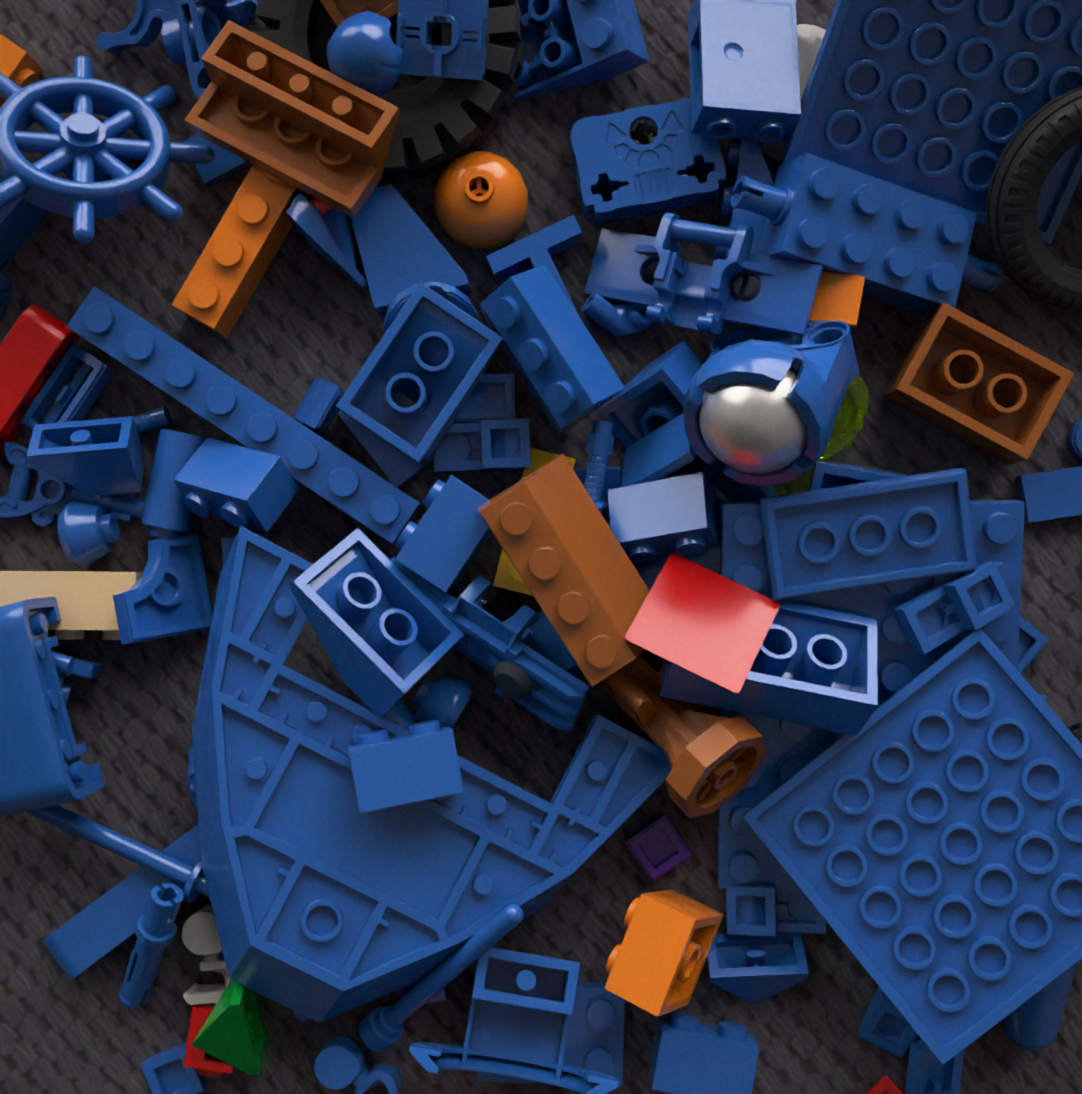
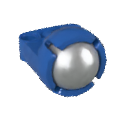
[683,321,859,486]

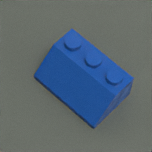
[481,265,625,437]

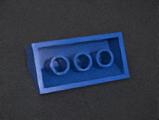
[659,598,878,736]

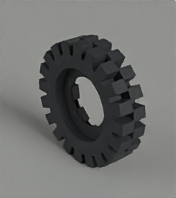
[253,0,525,180]

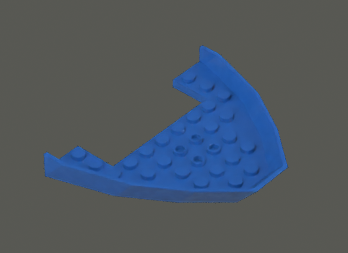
[192,526,671,1023]

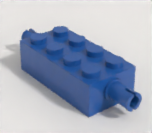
[730,153,1003,315]

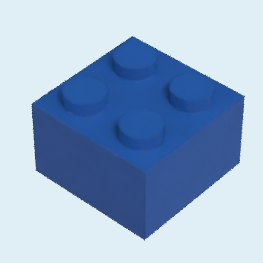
[395,475,492,593]

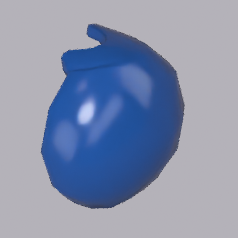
[327,11,403,97]

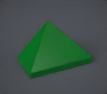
[191,980,268,1075]

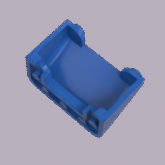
[0,597,105,817]

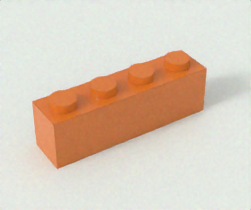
[172,165,310,339]

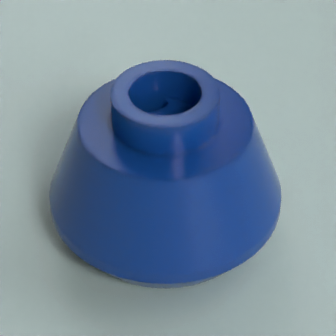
[58,502,120,567]
[411,675,473,729]

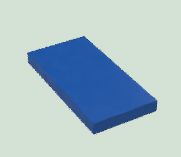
[759,468,977,600]

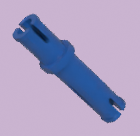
[118,883,184,1008]

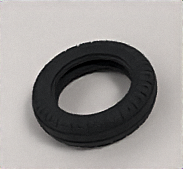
[986,87,1082,312]

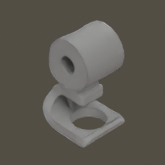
[182,905,231,1005]

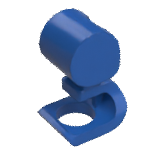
[314,1035,403,1094]

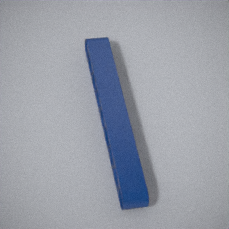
[42,698,417,980]

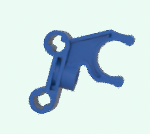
[97,0,230,99]

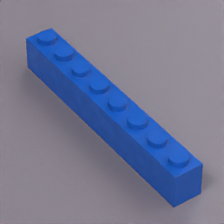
[66,286,424,545]

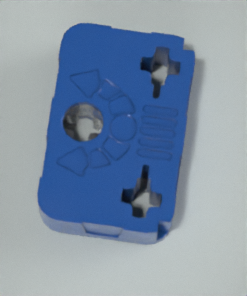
[570,97,726,224]

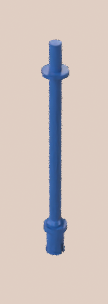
[26,805,210,903]

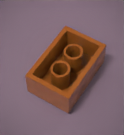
[882,303,1075,465]

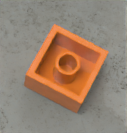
[604,889,724,1017]

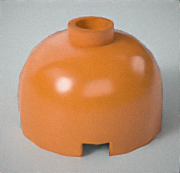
[434,151,528,250]

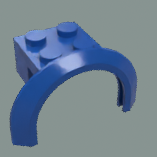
[409,947,619,1094]

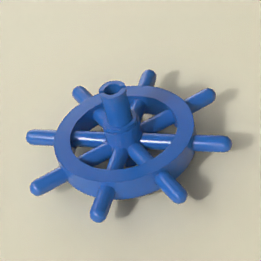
[0,55,215,244]

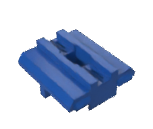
[396,0,489,80]

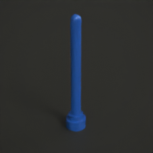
[359,904,523,1052]

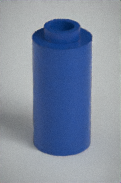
[141,429,206,538]

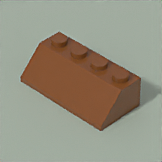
[477,454,649,687]

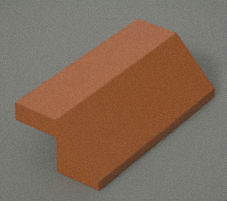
[184,20,400,218]

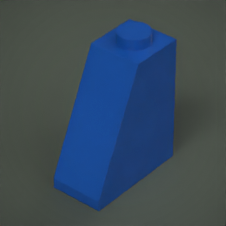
[350,182,471,317]

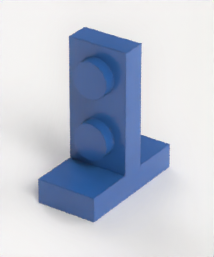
[486,215,582,316]

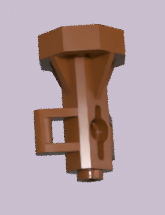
[601,657,765,818]

